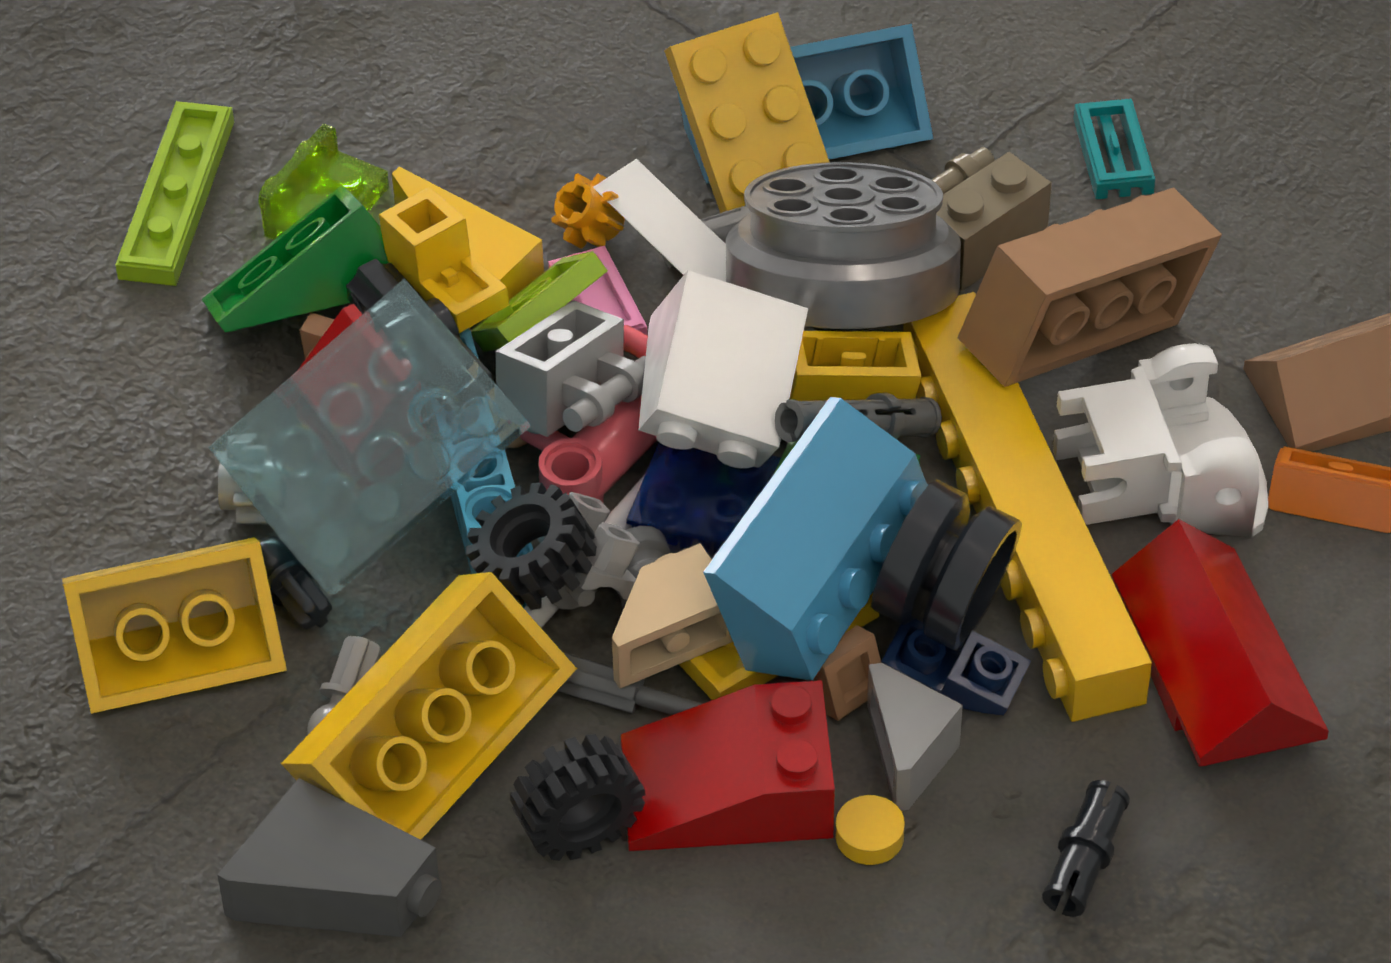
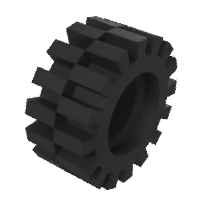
[466,483,597,610]
[510,734,646,861]

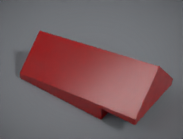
[1111,519,1329,767]

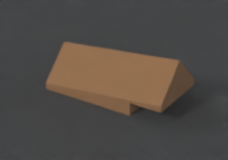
[1243,313,1391,452]

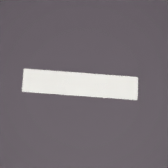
[593,159,816,331]

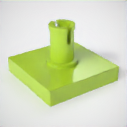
[471,251,608,351]

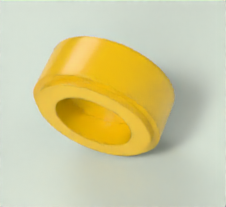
[836,795,905,865]

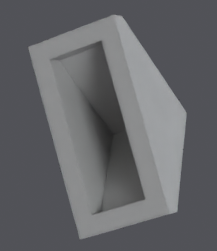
[867,663,963,811]

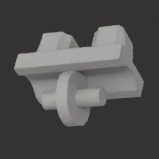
[537,492,640,609]

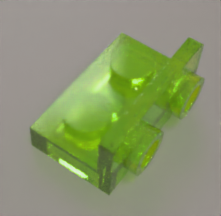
[258,123,389,240]

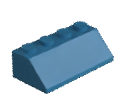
[676,24,933,184]
[703,397,928,680]

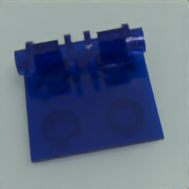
[626,442,781,554]

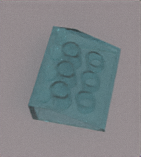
[208,278,532,595]

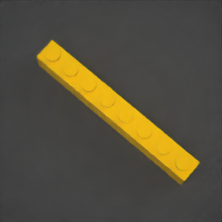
[903,292,1152,722]

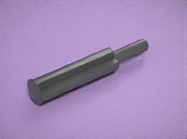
[557,652,702,715]

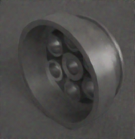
[726,162,961,329]

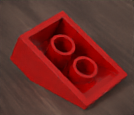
[621,680,835,851]

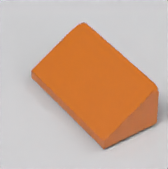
[1268,446,1391,533]

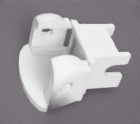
[1053,343,1268,538]

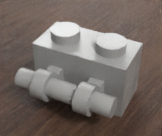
[496,300,646,437]

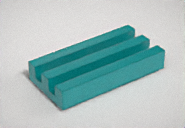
[1073,99,1155,200]

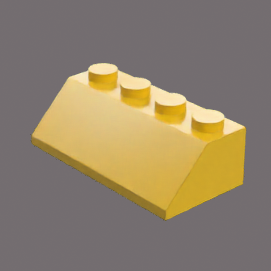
[281,572,577,840]

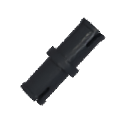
[1042,780,1130,917]

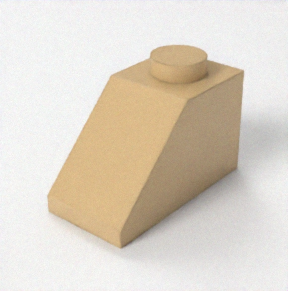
[612,543,733,689]

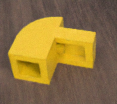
[379,187,509,333]

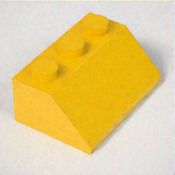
[62,537,287,714]

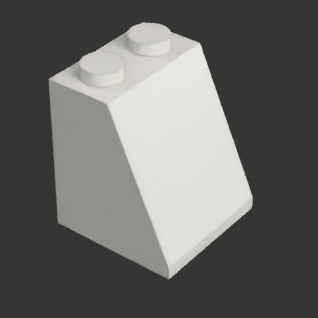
[638,270,808,468]

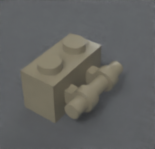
[931,147,1052,291]

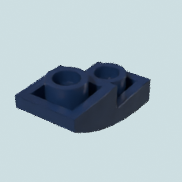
[881,619,1031,716]

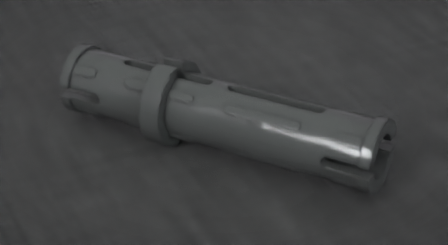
[774,393,942,442]

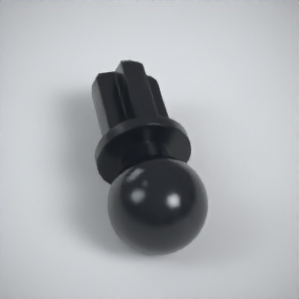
[258,536,332,630]

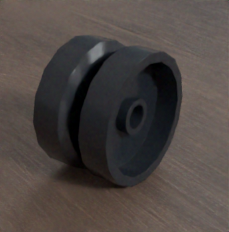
[871,479,1022,652]

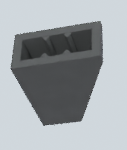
[217,778,442,937]

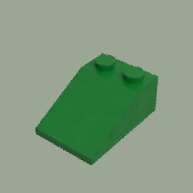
[202,185,389,332]

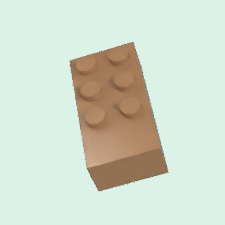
[957,187,1222,387]

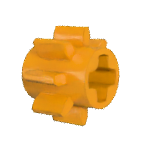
[551,173,625,249]

